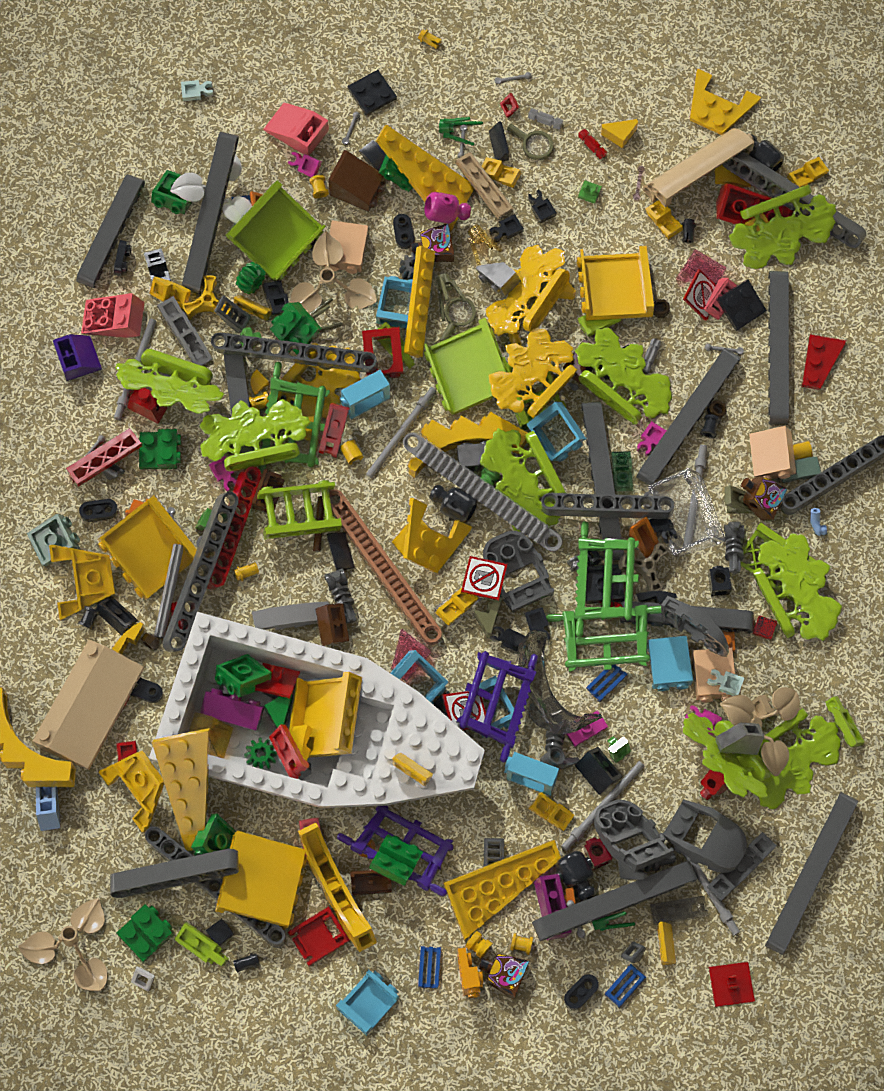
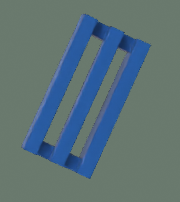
[586,664,627,702]
[418,946,441,989]
[604,964,646,1008]

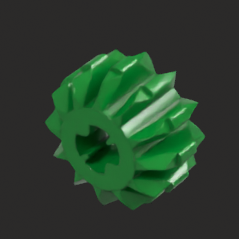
[236,262,266,295]
[244,738,278,770]

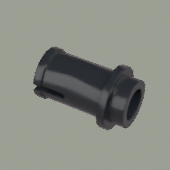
[682,219,696,243]
[233,953,260,973]

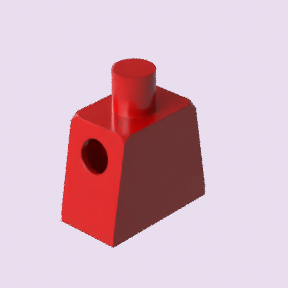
[127,388,168,424]
[700,770,728,800]

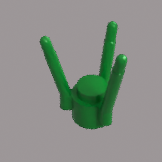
[439,117,483,146]
[592,911,636,931]

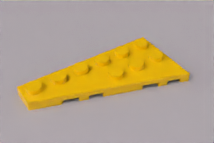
[376,124,474,231]
[152,728,210,851]
[443,840,561,940]

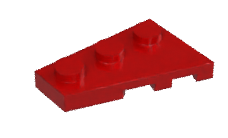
[801,334,847,390]

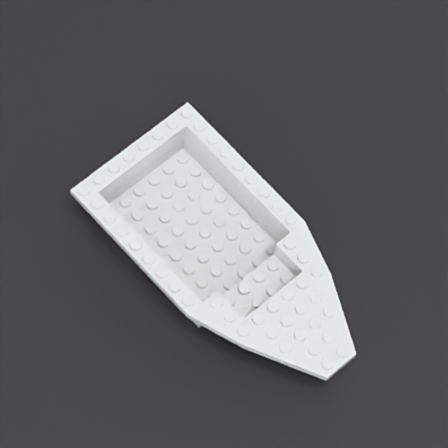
[149,612,485,808]

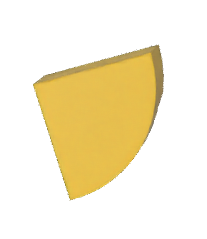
[250,369,269,395]

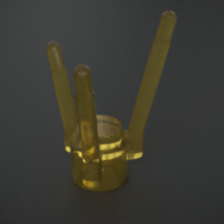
[467,224,502,266]

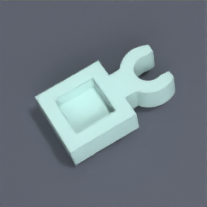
[181,80,213,101]
[707,669,744,696]

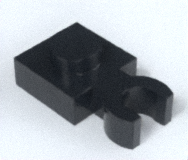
[528,190,557,224]
[489,214,524,242]
[649,518,677,544]
[524,607,550,643]
[490,626,525,654]

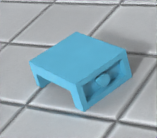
[647,636,693,691]
[336,970,399,1036]

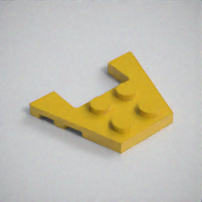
[690,69,761,135]
[403,498,472,573]
[49,545,115,620]
[98,750,164,832]

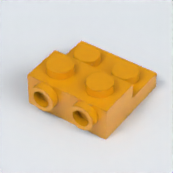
[457,947,483,998]

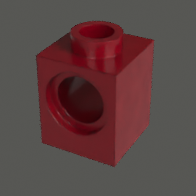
[583,837,613,871]

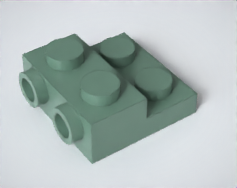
[27,513,80,567]

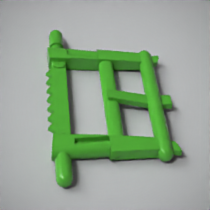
[258,362,330,476]
[574,521,639,637]
[546,605,661,672]

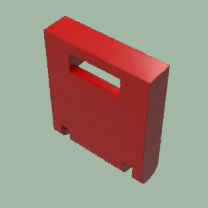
[288,906,350,967]

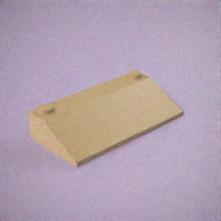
[32,640,145,770]

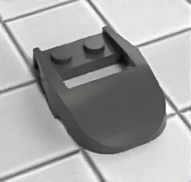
[483,531,554,613]
[661,596,729,657]
[663,799,747,873]
[594,800,674,873]

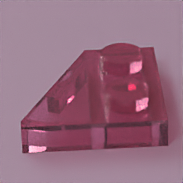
[676,249,727,284]
[391,629,431,682]

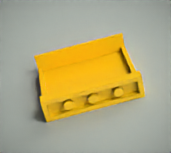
[577,246,654,320]
[98,495,197,599]
[289,672,362,758]
[215,831,307,930]

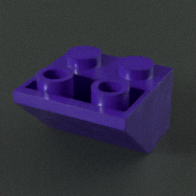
[53,334,102,381]

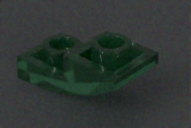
[611,451,633,491]

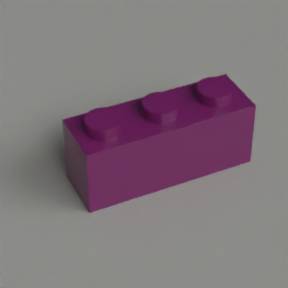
[199,688,265,731]
[534,874,572,941]

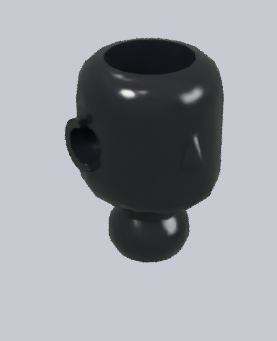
[745,134,784,172]
[429,485,477,523]
[556,851,596,901]

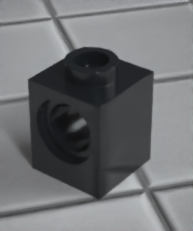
[708,566,732,596]

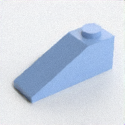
[36,787,60,831]

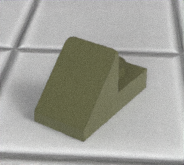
[724,485,753,513]
[474,598,502,638]

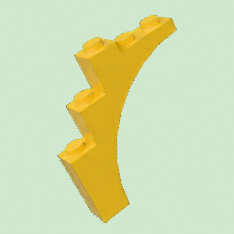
[407,411,528,478]
[0,687,76,787]
[298,823,377,952]

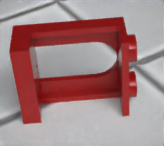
[362,327,405,378]

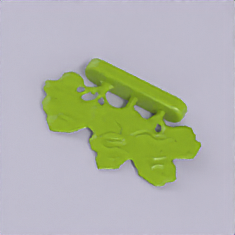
[729,184,836,269]
[575,328,672,425]
[115,349,224,414]
[199,399,311,471]
[480,428,566,532]
[752,533,842,641]
[744,708,841,810]
[683,713,770,798]

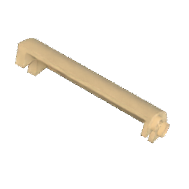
[642,128,754,208]

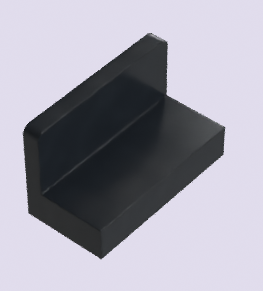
[575,747,623,795]

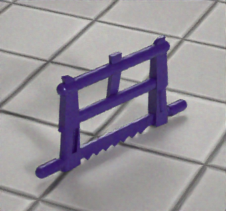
[456,651,538,763]
[337,805,454,897]

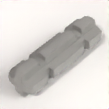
[528,108,563,129]
[642,338,661,374]

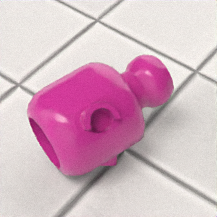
[424,192,471,224]

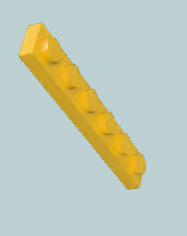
[404,246,435,358]

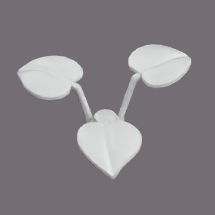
[170,155,252,224]

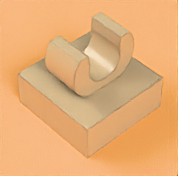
[752,695,775,717]

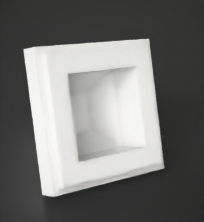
[131,966,155,991]

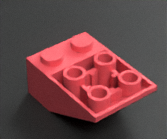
[263,103,329,156]
[81,293,145,338]

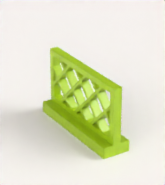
[740,523,816,603]

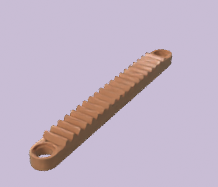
[329,489,442,645]

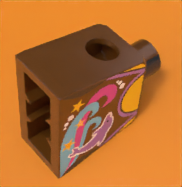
[410,224,454,262]
[741,477,787,521]
[478,954,529,1000]

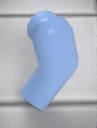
[810,508,827,536]

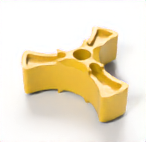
[183,275,230,320]

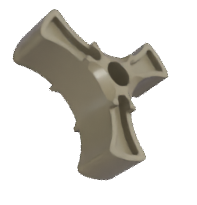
[619,543,669,591]

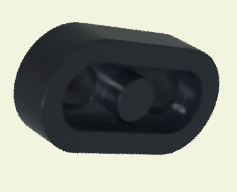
[393,214,414,249]
[114,240,132,276]
[79,499,118,522]
[130,677,163,703]
[564,974,599,1010]

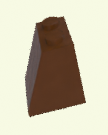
[328,150,386,212]

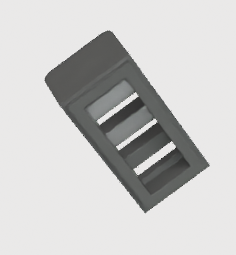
[214,295,251,332]
[483,838,504,867]

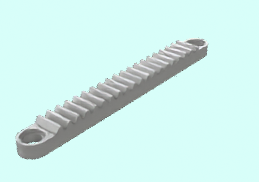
[403,432,563,551]

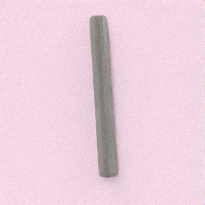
[154,544,184,638]

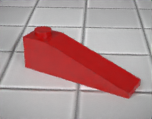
[716,183,793,224]

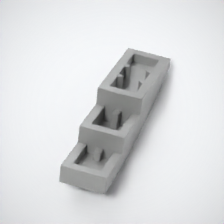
[157,296,213,365]
[252,601,329,630]

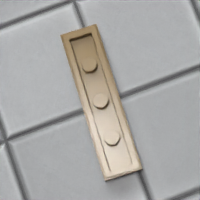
[455,152,514,220]

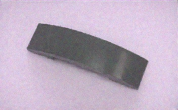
[707,832,777,901]

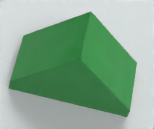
[264,693,293,729]

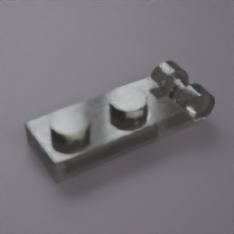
[650,896,708,925]

